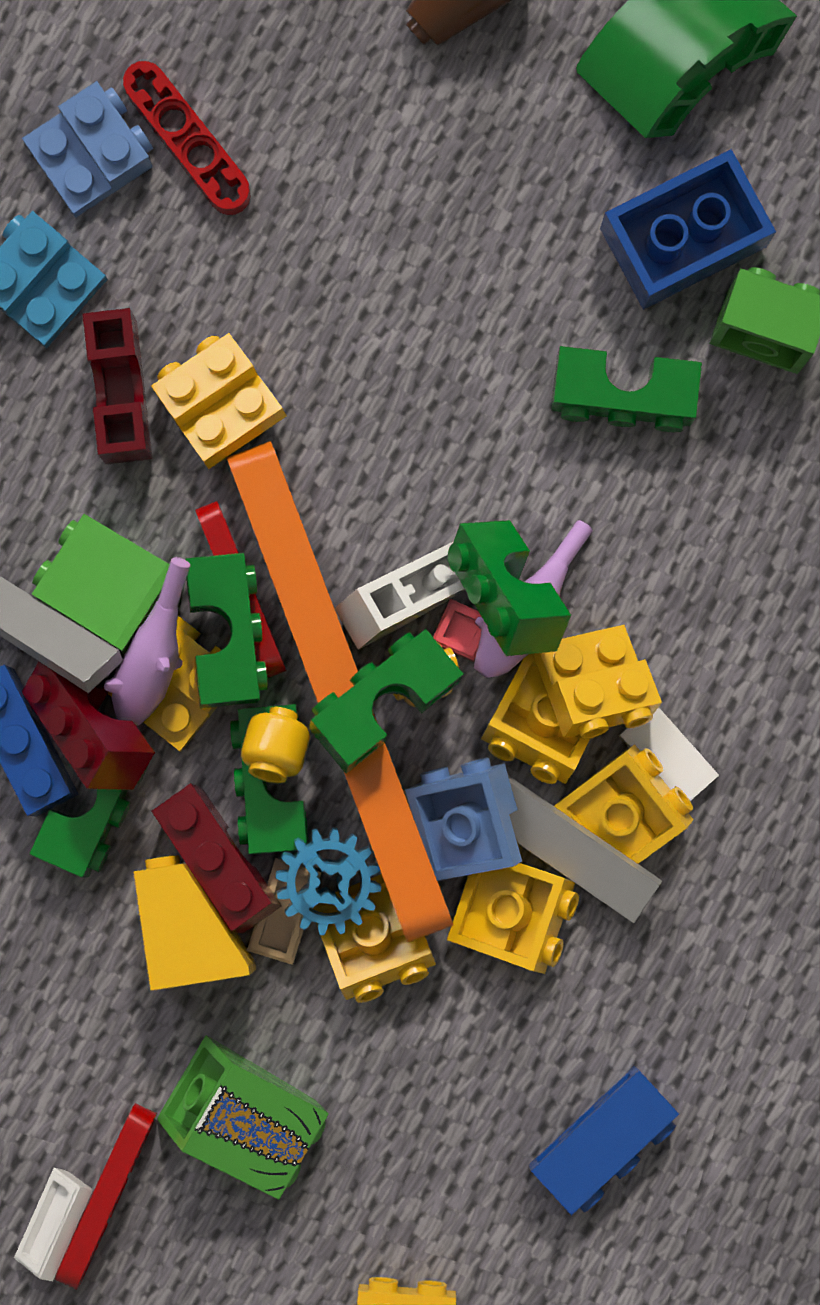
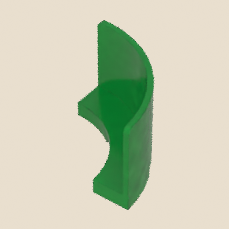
[576,0,797,138]

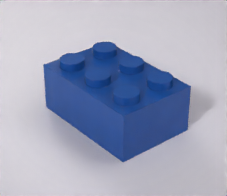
[600,149,776,310]

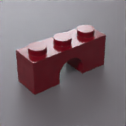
[82,308,153,465]
[22,661,155,790]
[151,783,282,934]

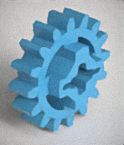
[275,827,382,935]

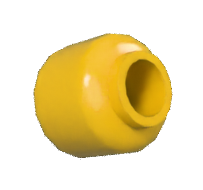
[241,707,310,783]

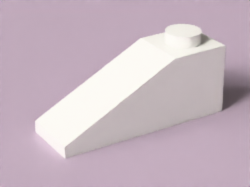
[335,542,465,650]

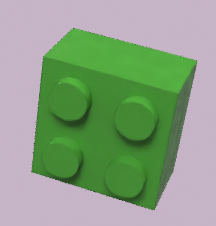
[709,267,820,374]

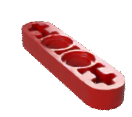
[123,61,251,215]
[195,501,287,679]
[54,1103,158,1290]

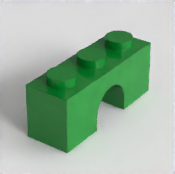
[551,346,702,432]
[447,520,571,656]
[185,553,268,709]
[309,629,464,774]
[230,704,309,854]
[30,764,149,878]

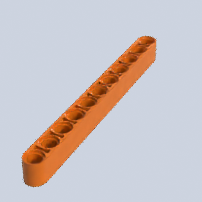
[227,441,454,943]

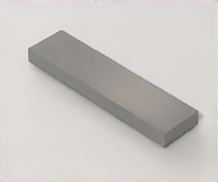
[0,576,123,693]
[508,775,663,923]

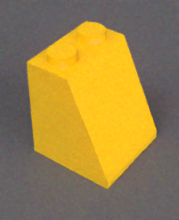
[133,855,256,991]

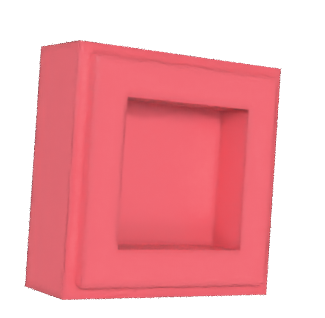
[433,599,482,662]

